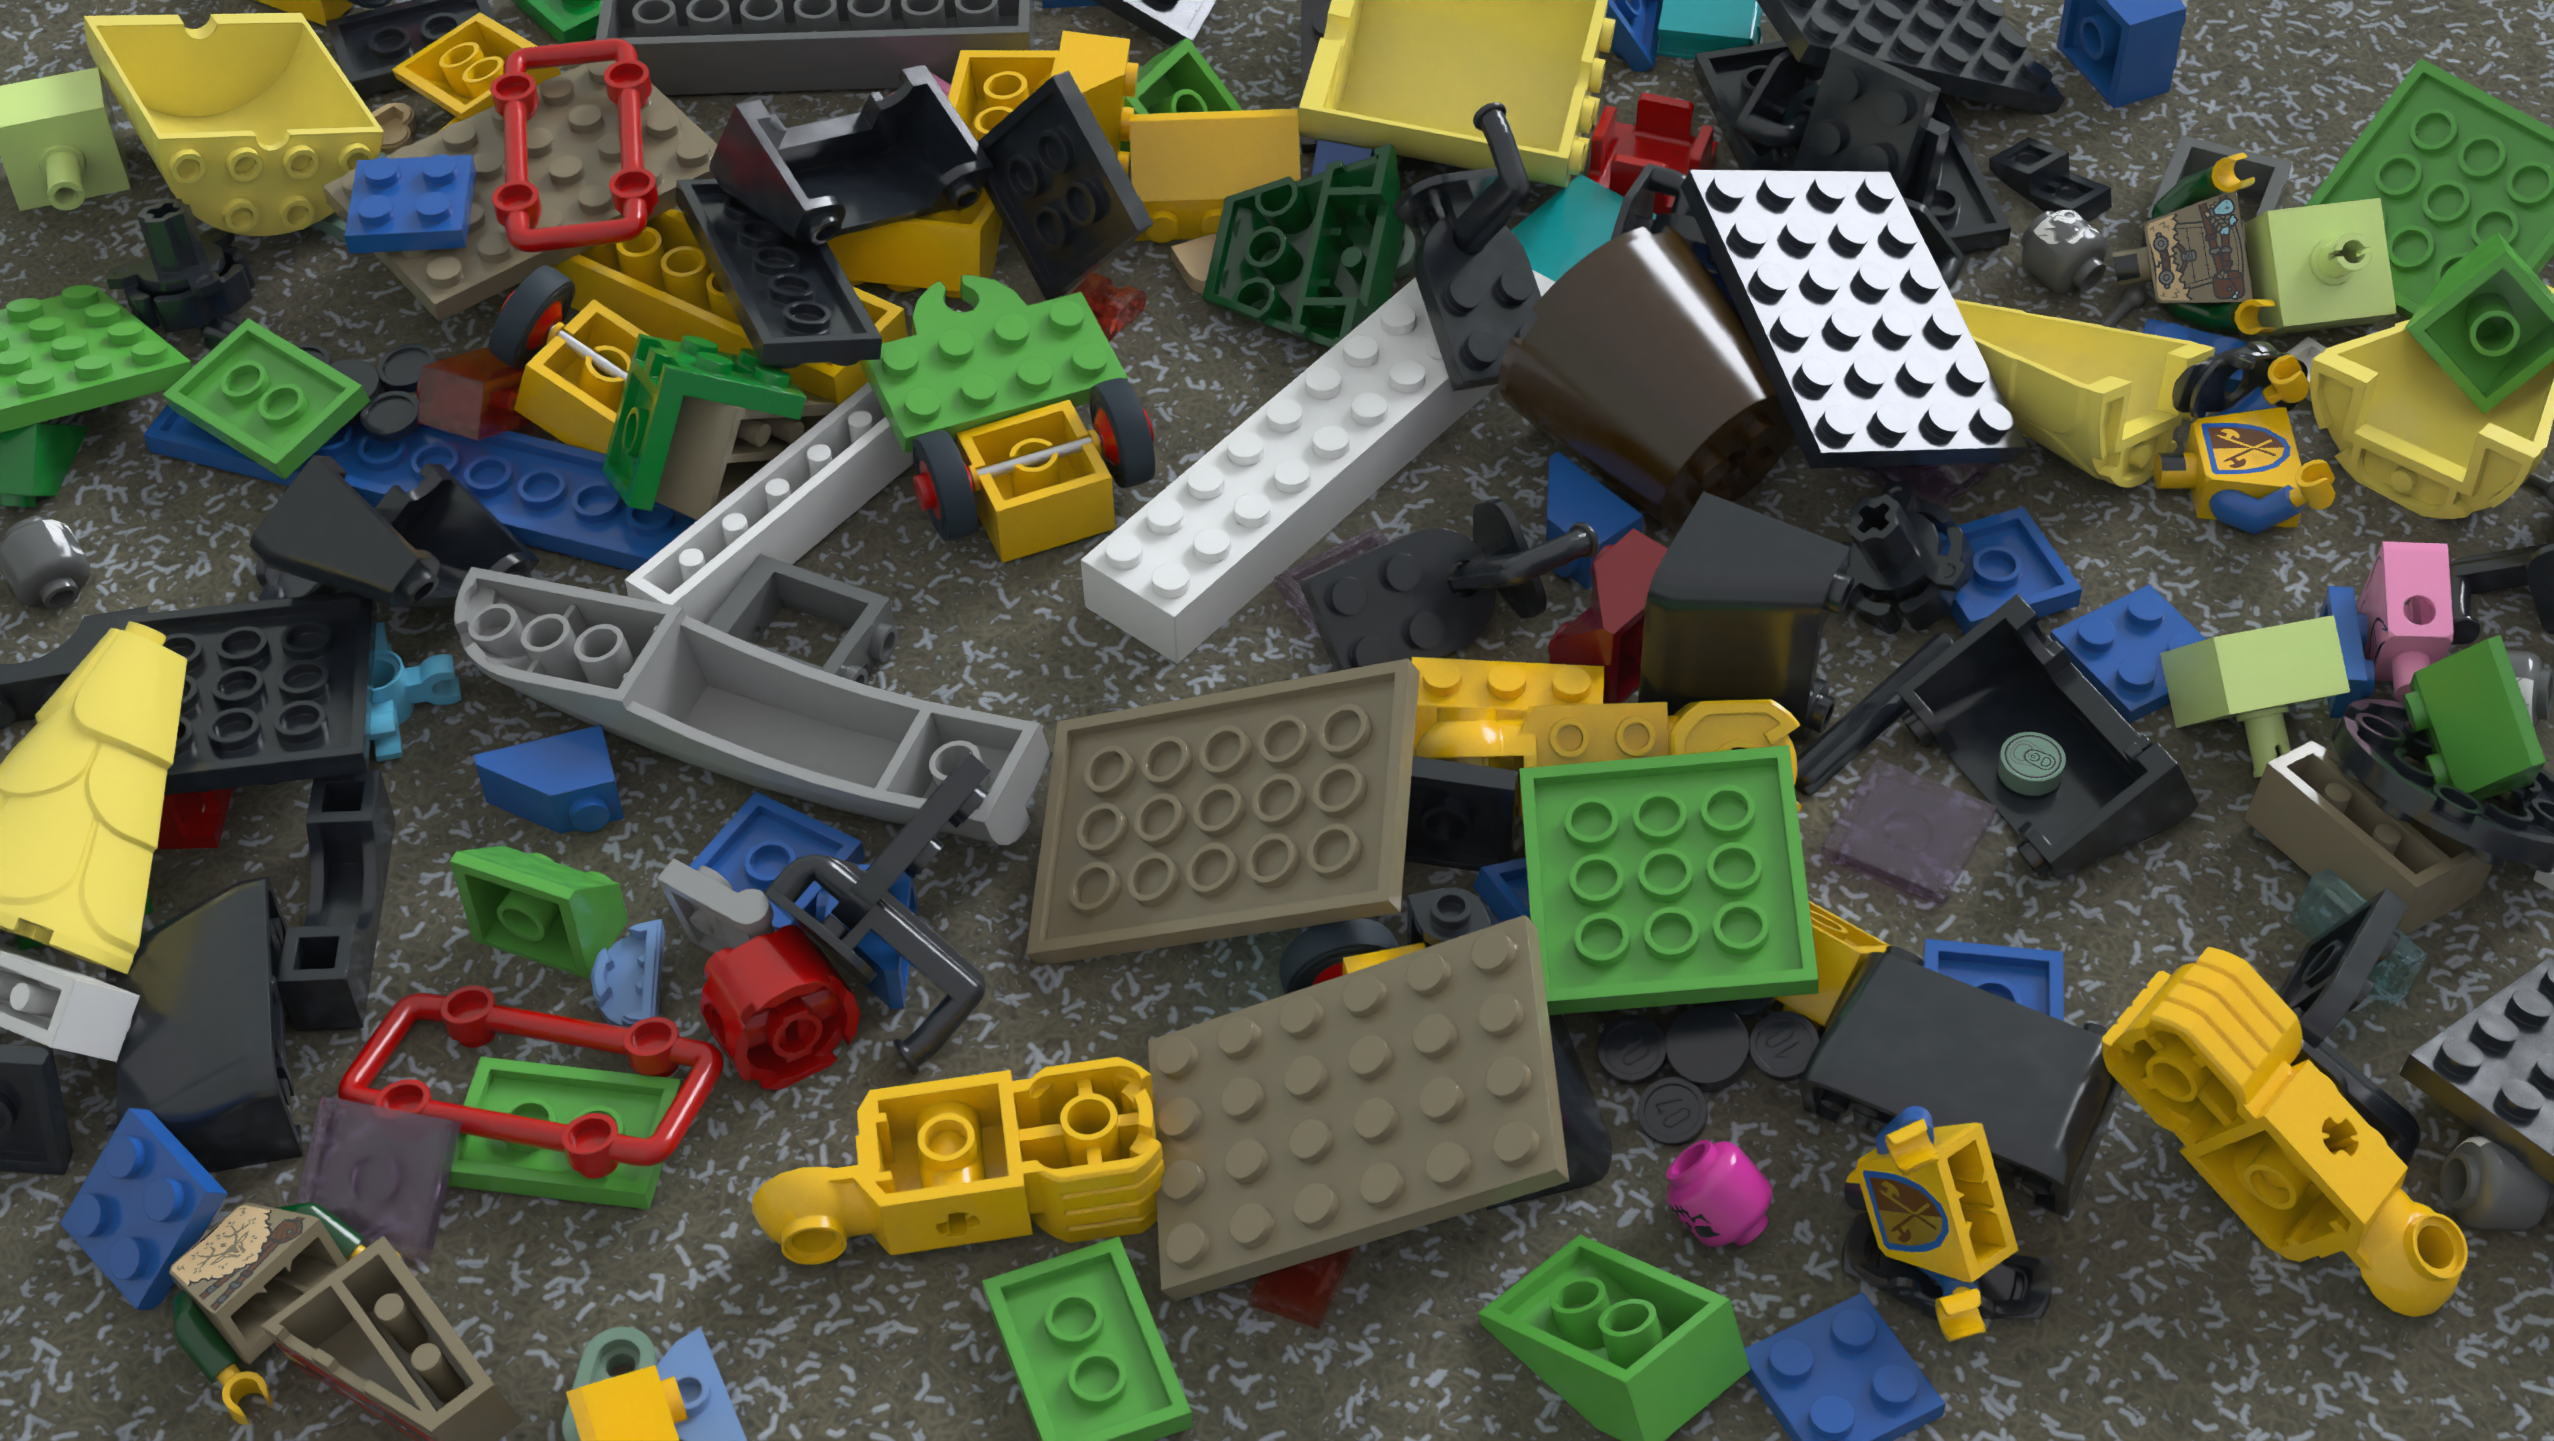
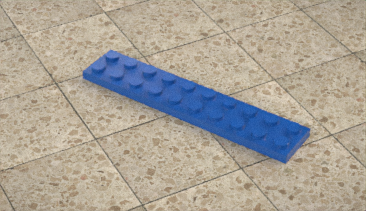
[143,404,697,572]

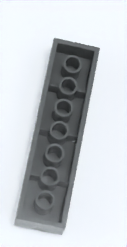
[596,0,1035,95]

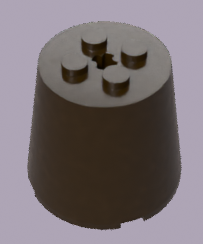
[1498,226,1795,530]

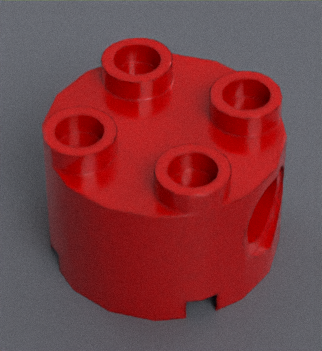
[700,925,860,1090]

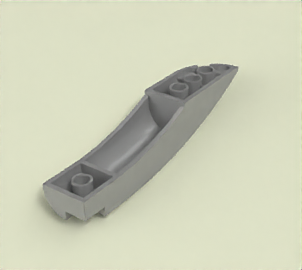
[454,567,1052,845]

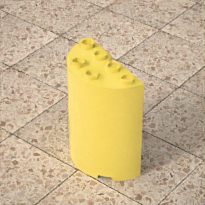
[1299,0,1616,188]
[84,13,384,236]

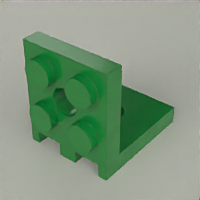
[602,334,807,511]

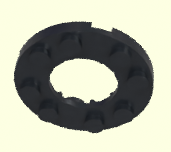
[2332,699,2554,873]

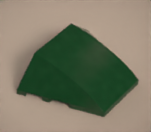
[1202,143,1405,348]

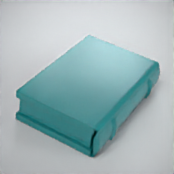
[1656,0,1763,59]
[1511,174,1657,282]

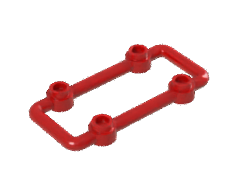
[490,38,659,253]
[337,985,724,1179]

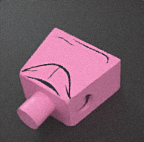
[2357,542,2454,703]

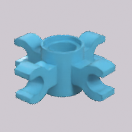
[370,622,462,762]

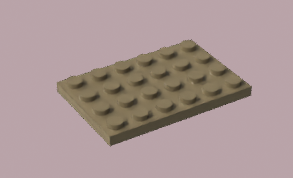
[322,61,718,322]
[1026,659,1420,964]
[1148,915,1569,1301]

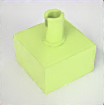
[0,67,131,211]
[2243,198,2397,337]
[2160,615,2350,778]

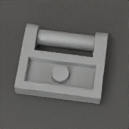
[657,858,776,954]

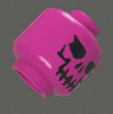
[1666,1139,1772,1247]

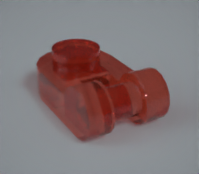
[1071,272,1146,342]

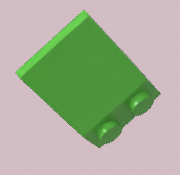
[1478,1235,1750,1441]

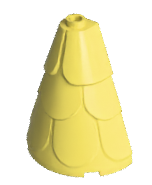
[2310,285,2554,519]
[1954,299,2215,488]
[0,621,187,974]

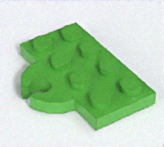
[860,275,1128,453]

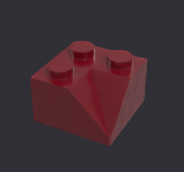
[1548,528,1668,704]

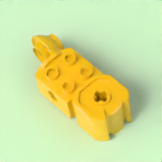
[1414,699,1803,821]
[2101,947,2468,1317]
[752,1057,1165,1265]

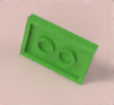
[162,318,371,480]
[440,1057,682,1210]
[982,1236,1193,1441]

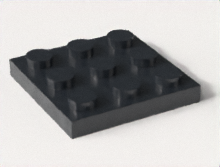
[978,70,1154,301]

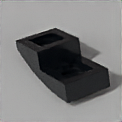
[1989,137,2112,222]

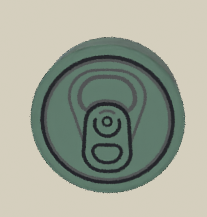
[1997,732,2066,796]

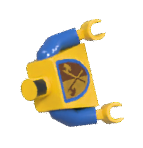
[2154,355,2336,534]
[1844,1106,2018,1342]

